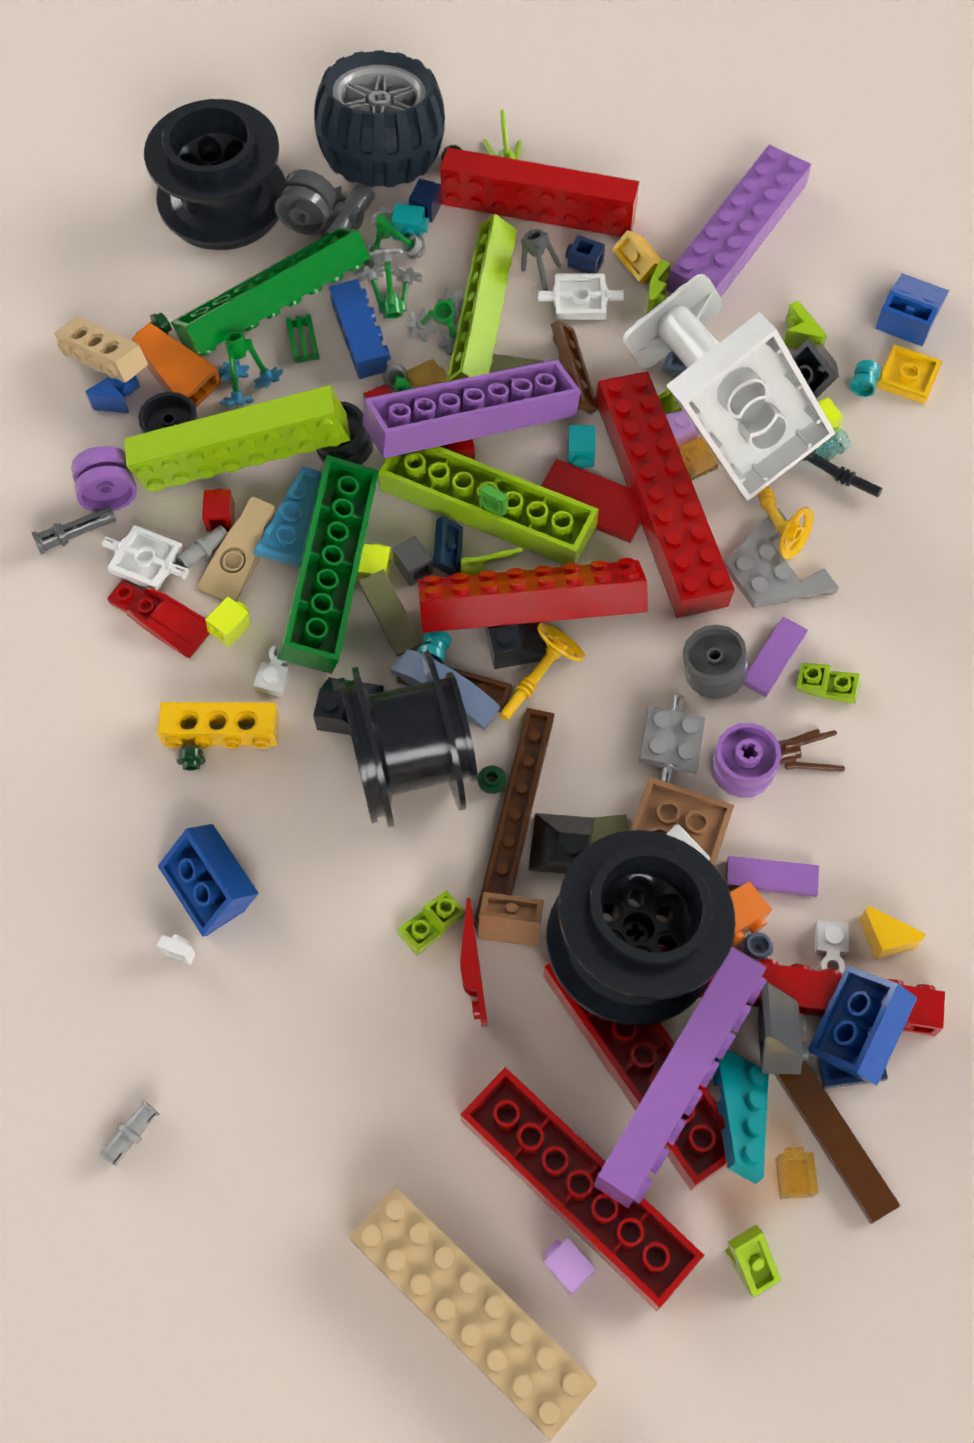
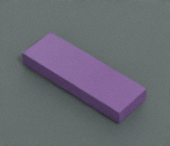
[744,617,808,697]
[726,856,819,897]

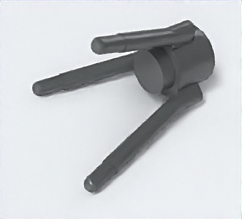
[521,229,562,291]

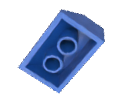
[158,824,259,937]
[808,965,917,1086]

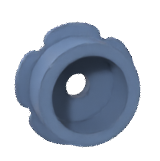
[743,932,774,961]

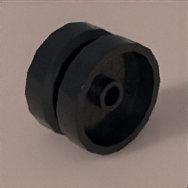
[138,392,198,434]
[316,402,374,465]

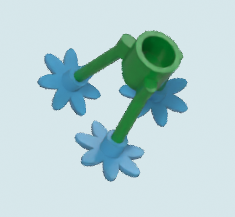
[218,332,284,407]

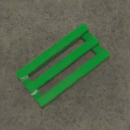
[286,314,320,363]

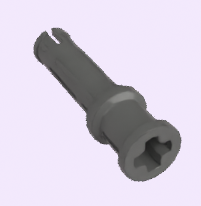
[31,506,116,555]

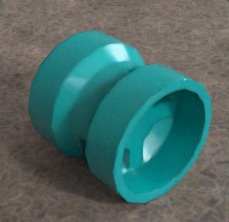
[849,360,881,397]
[418,631,452,664]

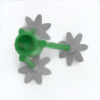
[355,248,423,319]
[404,289,464,355]

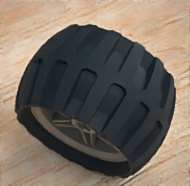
[314,50,445,188]

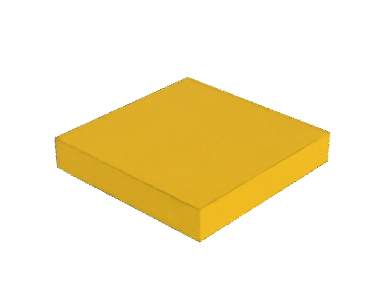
[876,344,943,404]

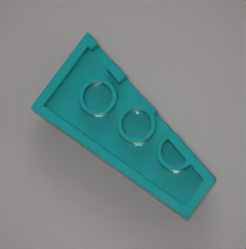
[713,1050,769,1184]

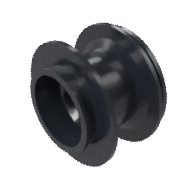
[144,99,285,250]
[338,650,478,828]
[546,830,735,1026]

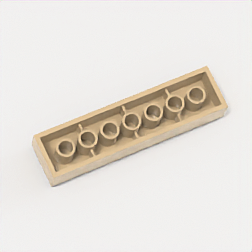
[348,1186,598,1441]

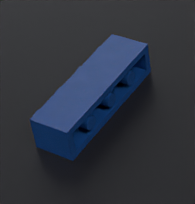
[329,279,391,379]

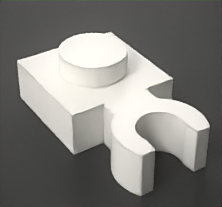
[253,646,290,697]
[815,920,849,975]

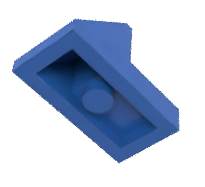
[85,375,140,413]

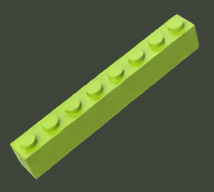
[446,214,517,382]

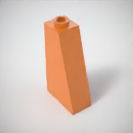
[132,322,221,408]

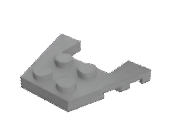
[724,508,839,608]

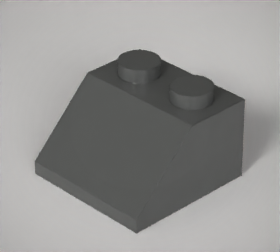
[757,982,808,1074]

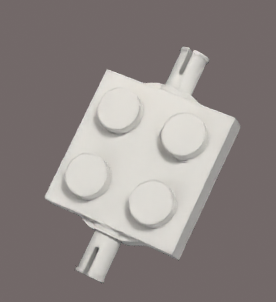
[538,273,623,320]
[102,525,189,591]

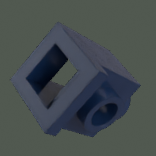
[565,235,605,274]

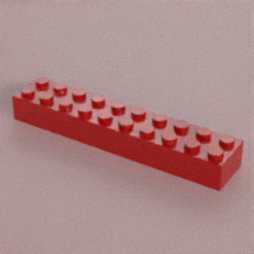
[596,371,735,618]

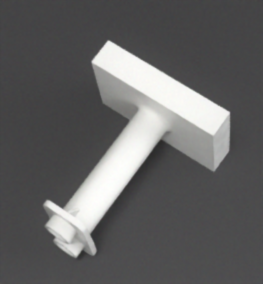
[623,274,836,501]

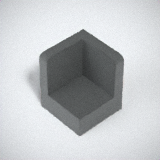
[392,536,434,586]

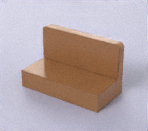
[478,892,544,947]

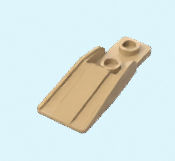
[197,497,275,602]

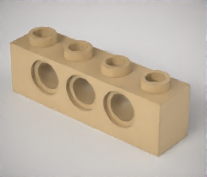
[54,316,148,383]

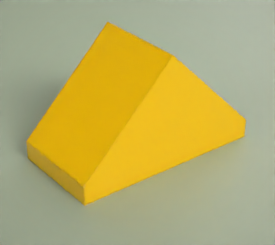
[859,905,926,960]

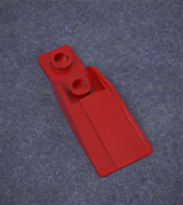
[107,580,210,658]
[460,897,488,1027]

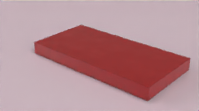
[541,459,642,544]

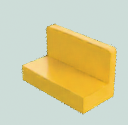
[612,230,662,284]

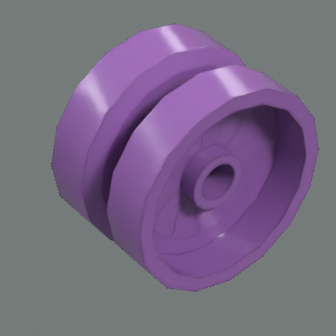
[71,446,137,512]
[711,723,782,798]

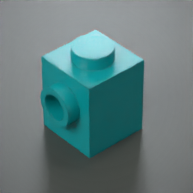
[391,203,429,240]

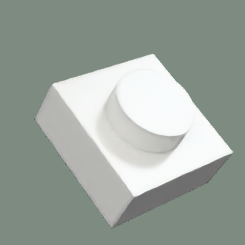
[157,935,196,965]

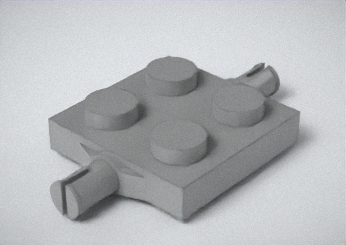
[639,694,705,784]

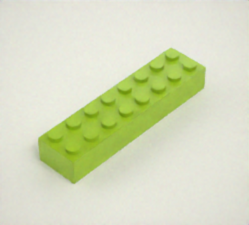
[124,385,350,492]
[378,446,599,564]

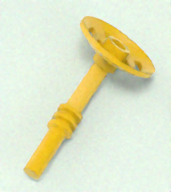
[758,485,814,560]
[499,623,585,721]

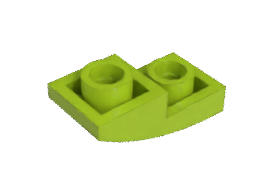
[647,259,671,314]
[796,662,861,704]
[397,890,465,955]

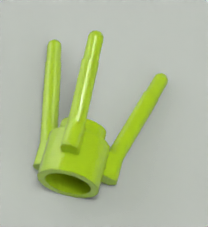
[483,109,521,160]
[461,547,522,575]

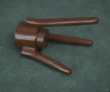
[778,729,845,772]

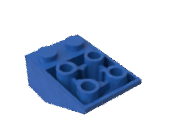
[875,273,949,347]

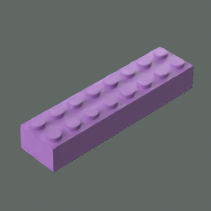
[667,144,812,297]
[363,360,581,458]
[594,947,767,1209]

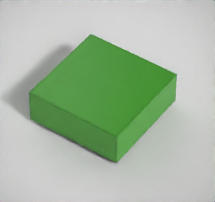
[479,483,508,517]

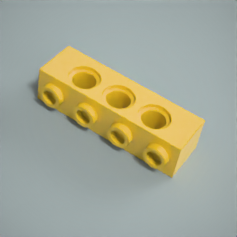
[157,702,280,749]

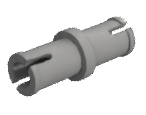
[176,525,228,569]
[100,1100,160,1166]

